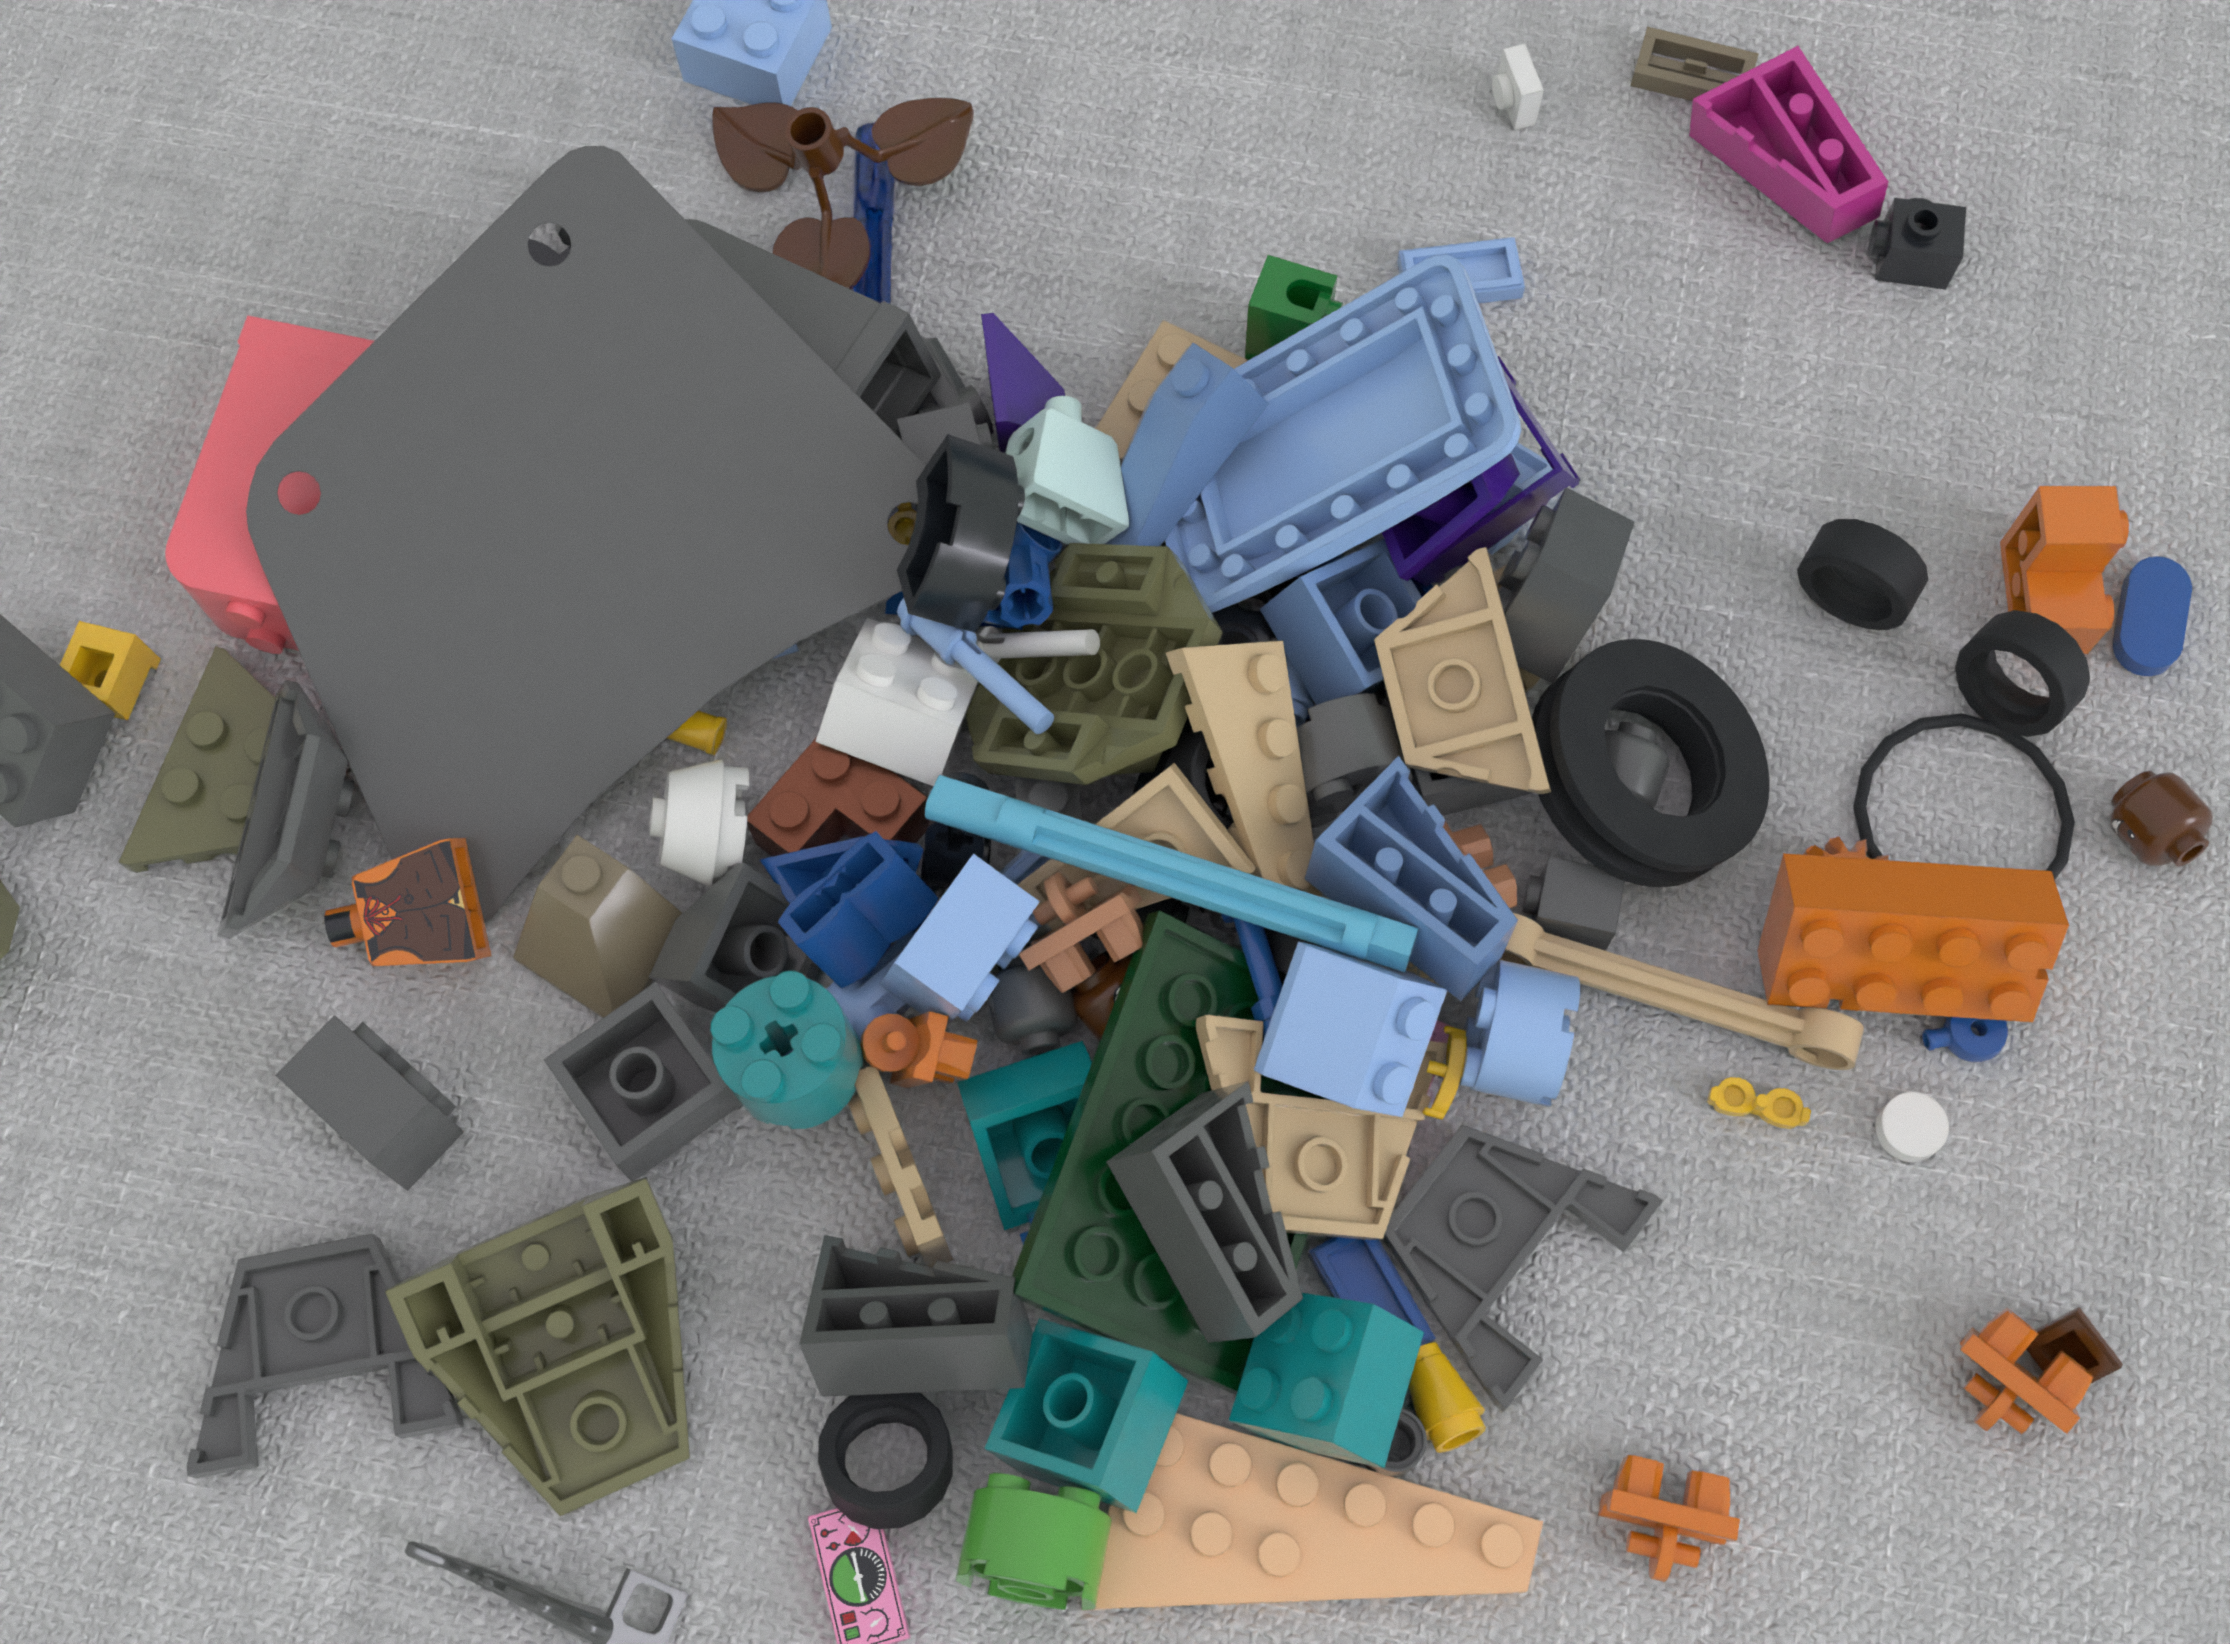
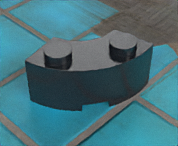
[897,434,1025,633]

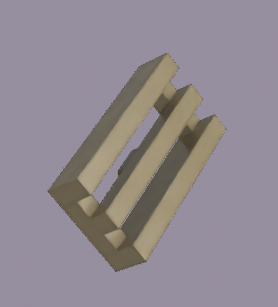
[1630,26,1759,101]

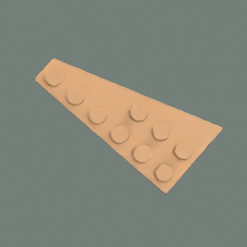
[1081,1413,1543,1611]

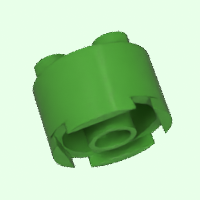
[955,1473,1112,1610]

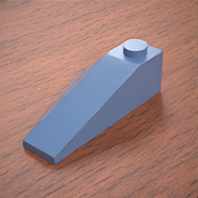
[1105,343,1269,546]

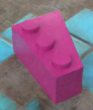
[1689,46,1888,244]

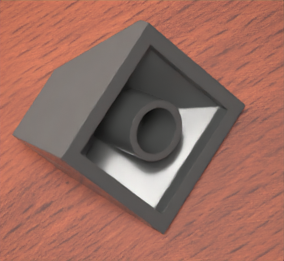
[649,863,820,1013]

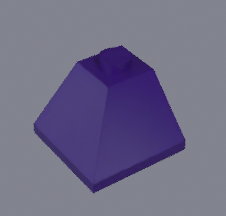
[981,313,1065,453]

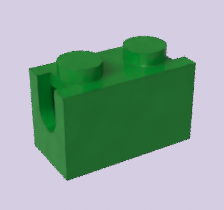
[1245,255,1344,360]

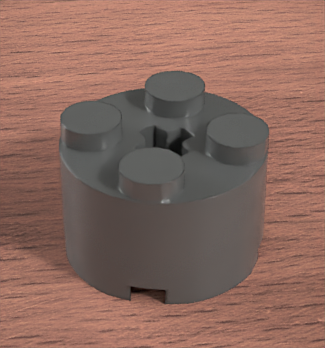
[1296,693,1413,828]

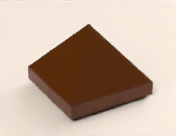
[2026,1307,2123,1383]

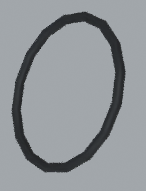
[1853,713,2075,880]

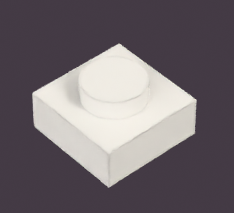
[1492,44,1544,130]

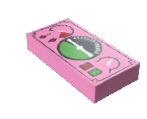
[808,1508,911,1644]

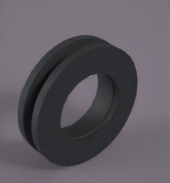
[1532,639,1770,887]

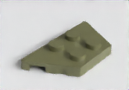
[119,646,275,873]

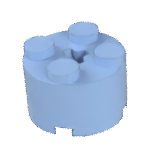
[1459,960,1580,1107]

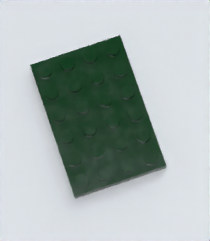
[1011,910,1330,1395]

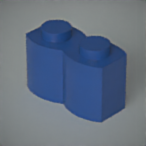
[778,831,938,988]

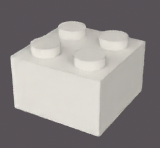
[815,618,978,787]

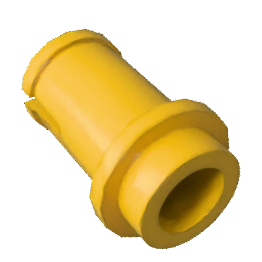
[667,710,727,755]

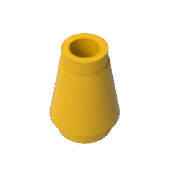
[1408,1342,1486,1453]

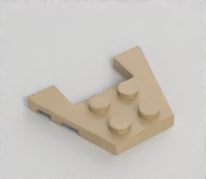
[1196,1015,1447,1240]

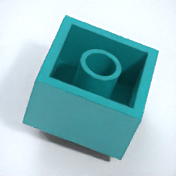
[1229,1292,1424,1468]
[984,1318,1189,1513]

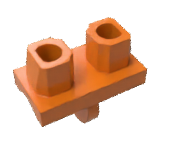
[861,1011,977,1088]
[1960,1308,2094,1434]
[1598,1455,1740,1582]

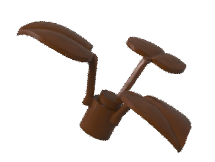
[712,98,974,290]

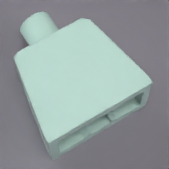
[1006,396,1129,545]

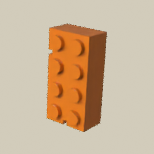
[1757,853,2069,1022]

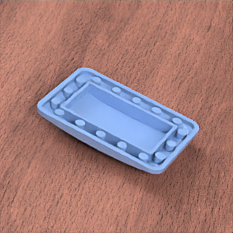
[1165,255,1521,613]

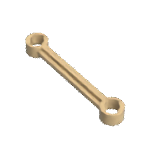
[1500,913,1864,1070]

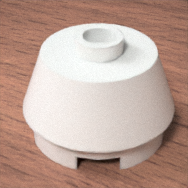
[649,759,749,887]

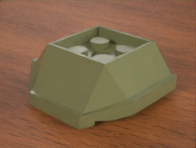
[966,543,1223,785]

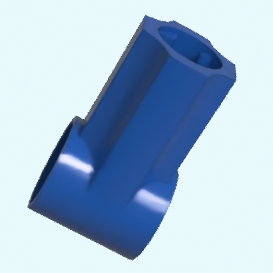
[999,522,1062,628]

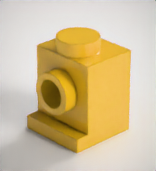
[60,621,161,721]

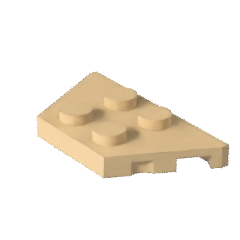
[1374,547,1551,794]

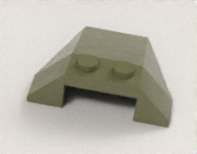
[385,1177,690,1516]

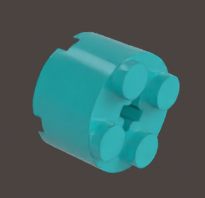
[710,971,863,1129]

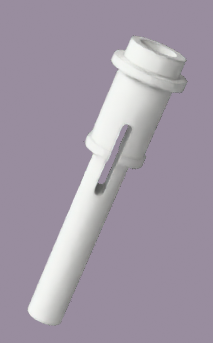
[975,626,1100,663]

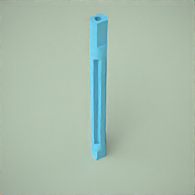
[925,775,1419,972]

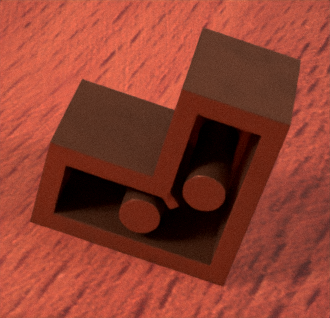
[747,737,929,857]

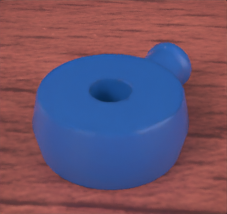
[1922,1017,2008,1062]

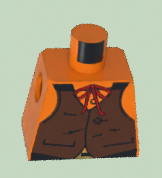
[324,838,492,966]

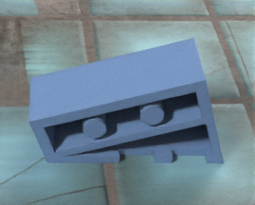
[1305,756,1518,1001]

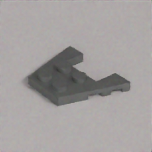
[1383,1125,1663,1412]
[187,1233,464,1478]

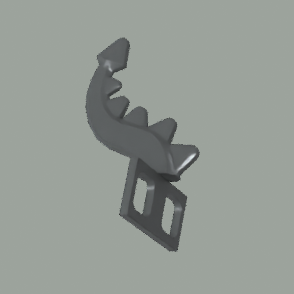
[404,1541,689,1644]

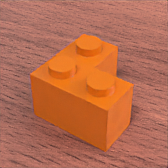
[2000,486,2129,654]

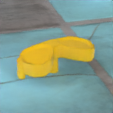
[1422,1025,1467,1120]

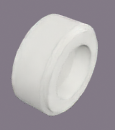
[1876,1092,1949,1162]

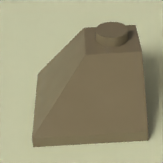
[513,835,682,1018]

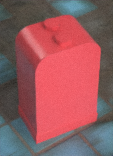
[165,315,374,654]

